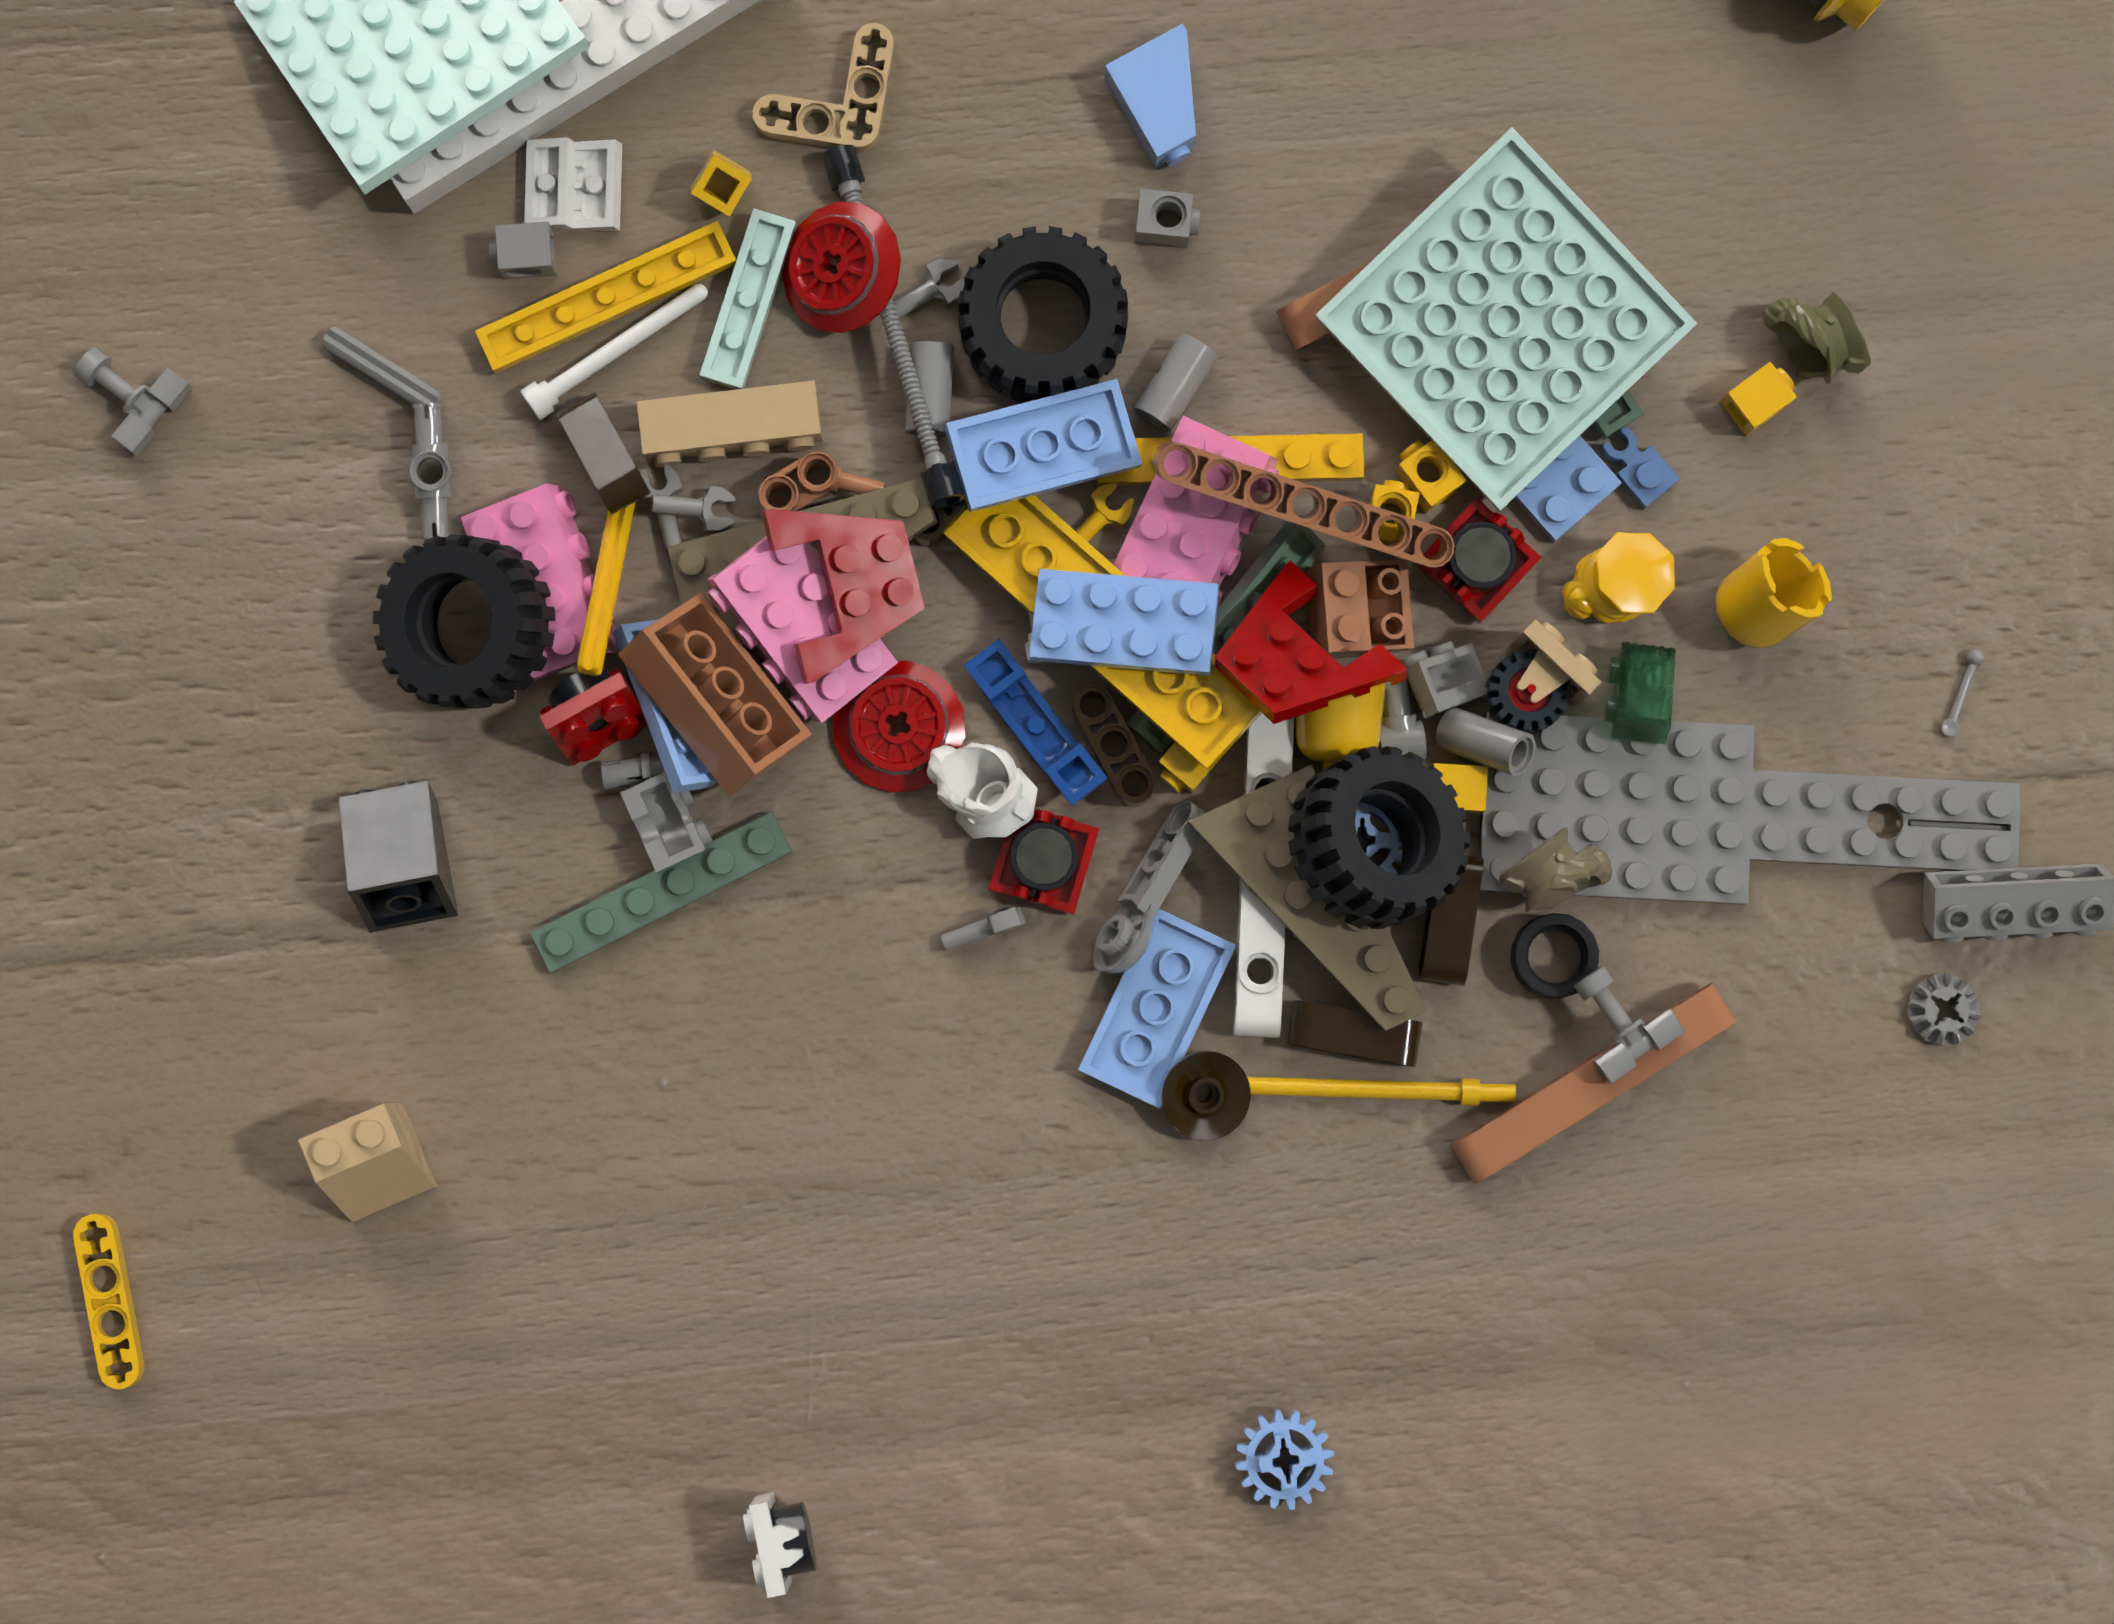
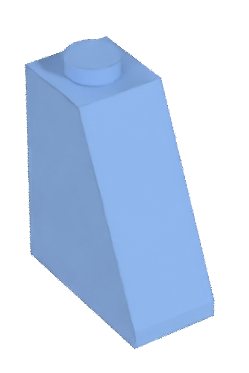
[1104,23,1196,168]

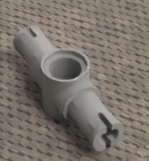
[409,403,453,539]
[1378,679,1427,760]

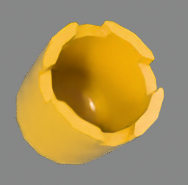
[1715,538,1832,648]
[1295,683,1386,770]

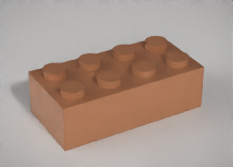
[618,592,812,797]

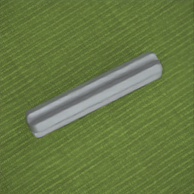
[321,326,442,413]

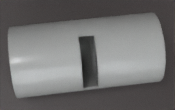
[1133,333,1218,432]
[905,341,954,438]
[1436,707,1536,777]

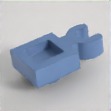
[1601,427,1680,510]

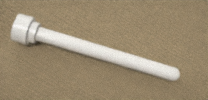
[520,284,708,420]

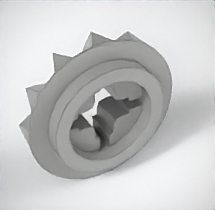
[1908,974,1982,1046]

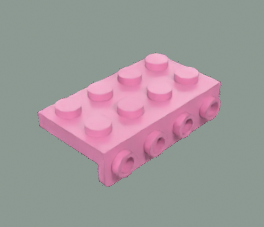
[1113,415,1279,605]
[461,483,617,681]
[706,536,898,723]

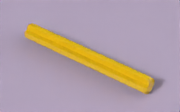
[577,502,636,676]

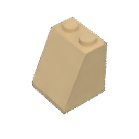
[298,1103,437,1222]

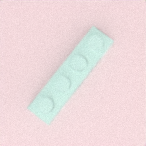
[699,208,797,390]

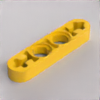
[73,1214,145,1389]

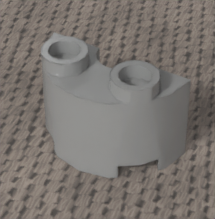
[1400,641,1487,718]
[620,772,713,873]

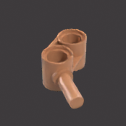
[758,452,885,511]

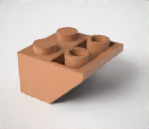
[1306,560,1414,659]

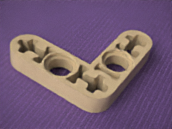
[752,23,894,152]

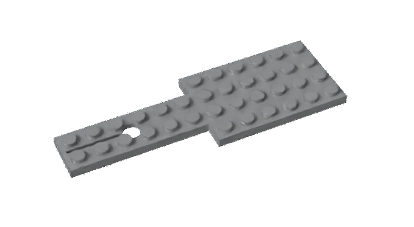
[1479,712,2021,905]

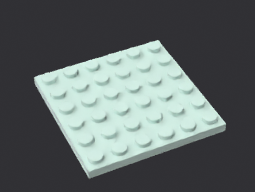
[234,0,590,195]
[1314,127,1698,511]

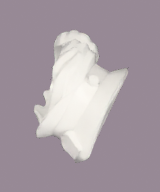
[927,742,1038,839]

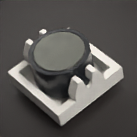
[743,1492,817,1598]

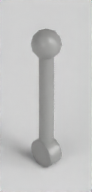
[1939,649,1984,737]

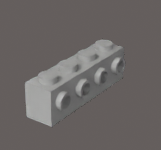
[1922,863,2114,943]

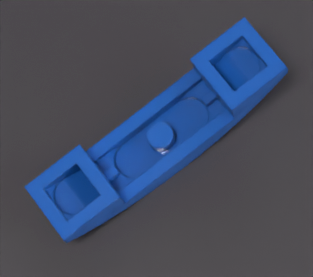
[963,639,1108,806]

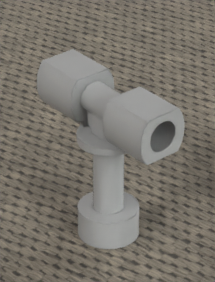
[74,347,193,457]
[1574,966,1685,1084]

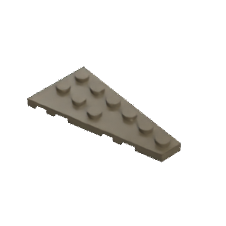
[667,478,937,649]
[1187,765,1427,1031]

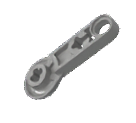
[1092,800,1206,974]

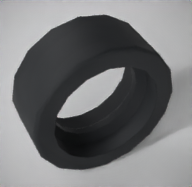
[1510,913,1599,999]

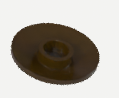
[1161,1051,1251,1141]

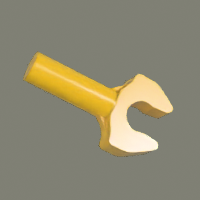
[1075,482,1134,542]

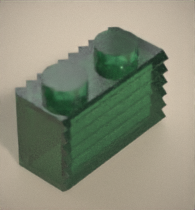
[1604,641,1676,745]

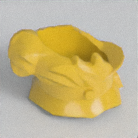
[1562,532,1675,623]

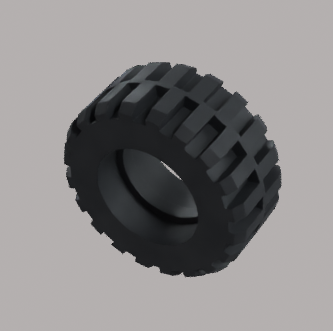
[958,226,1128,403]
[373,534,556,709]
[1288,746,1470,929]

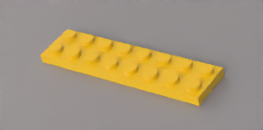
[944,495,1262,771]

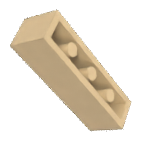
[637,380,823,467]

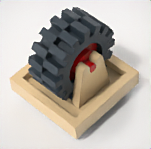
[1485,619,1602,734]

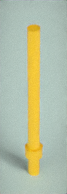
[1247,1077,1516,1106]

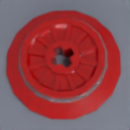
[782,201,901,334]
[832,660,965,793]

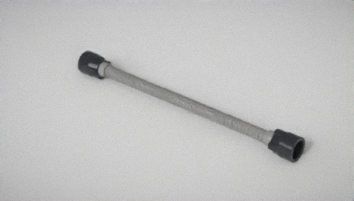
[821,145,965,509]

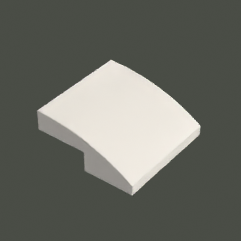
[524,137,622,231]

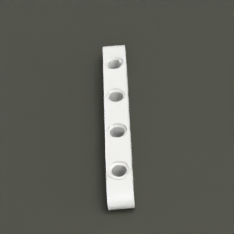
[1234,713,1294,1038]

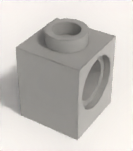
[1135,189,1201,248]
[489,221,557,279]

